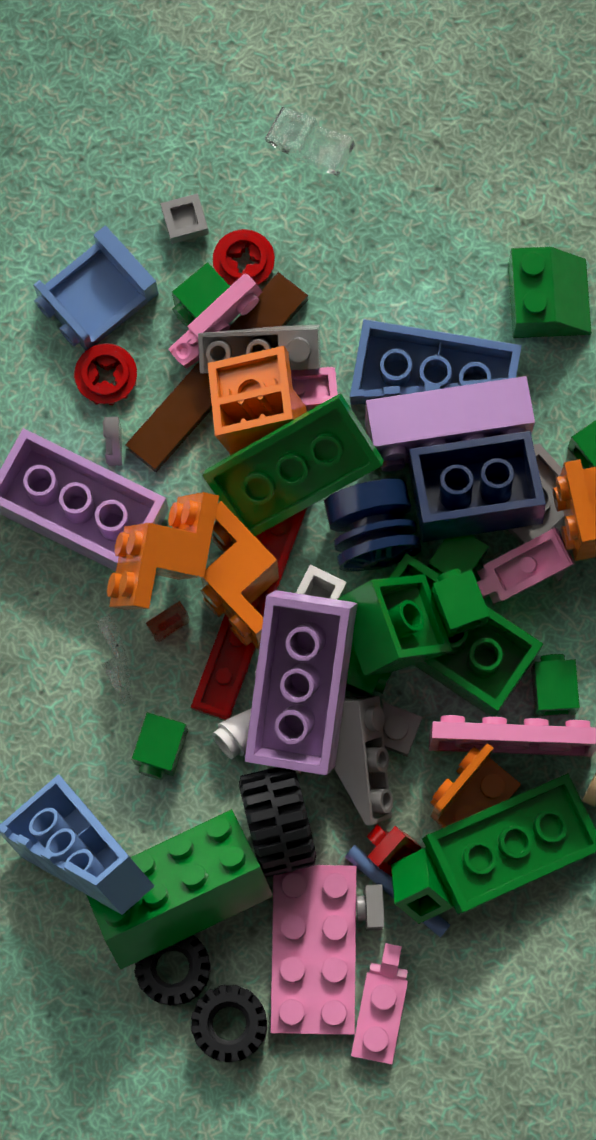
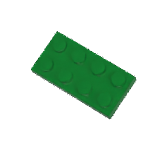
[202,393,384,536]
[422,773,596,915]

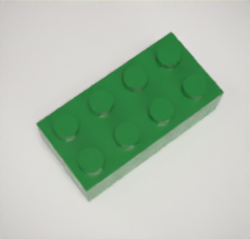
[389,553,543,717]
[86,809,273,970]

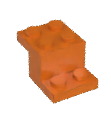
[207,346,307,455]
[553,459,596,561]
[107,492,219,610]
[200,501,279,650]

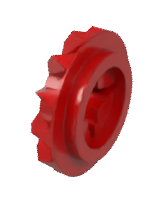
[212,229,275,286]
[74,344,137,406]

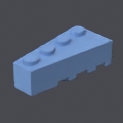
[350,319,522,405]
[0,774,154,915]

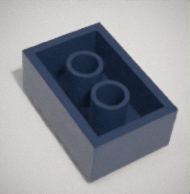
[409,431,546,542]

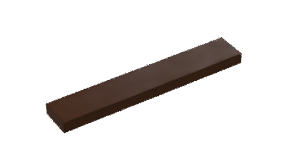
[125,272,308,473]

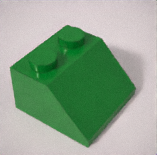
[508,247,592,338]
[337,574,453,676]

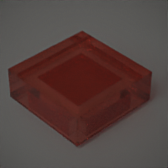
[146,601,189,642]

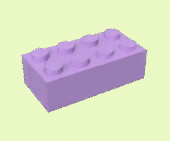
[365,376,535,472]
[0,428,169,571]
[244,590,357,775]

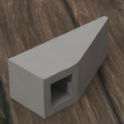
[198,324,321,373]
[334,696,393,825]

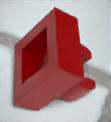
[366,824,422,876]

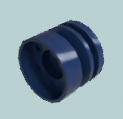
[324,479,421,572]

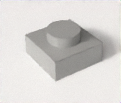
[160,193,209,244]
[382,702,422,757]
[356,884,384,931]

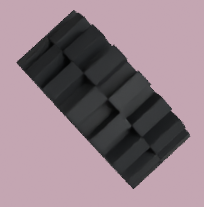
[134,935,211,1006]
[191,985,267,1062]

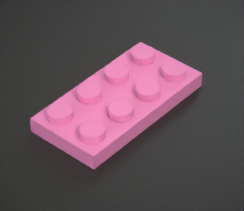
[429,715,596,757]
[271,865,357,1035]

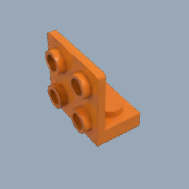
[430,743,521,828]

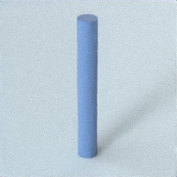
[345,845,450,938]

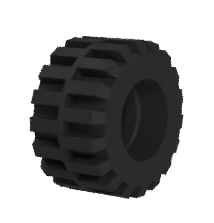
[239,767,316,878]

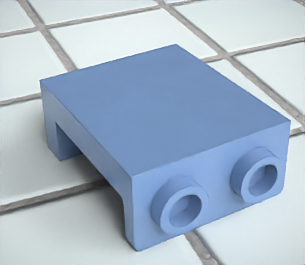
[33,225,159,351]

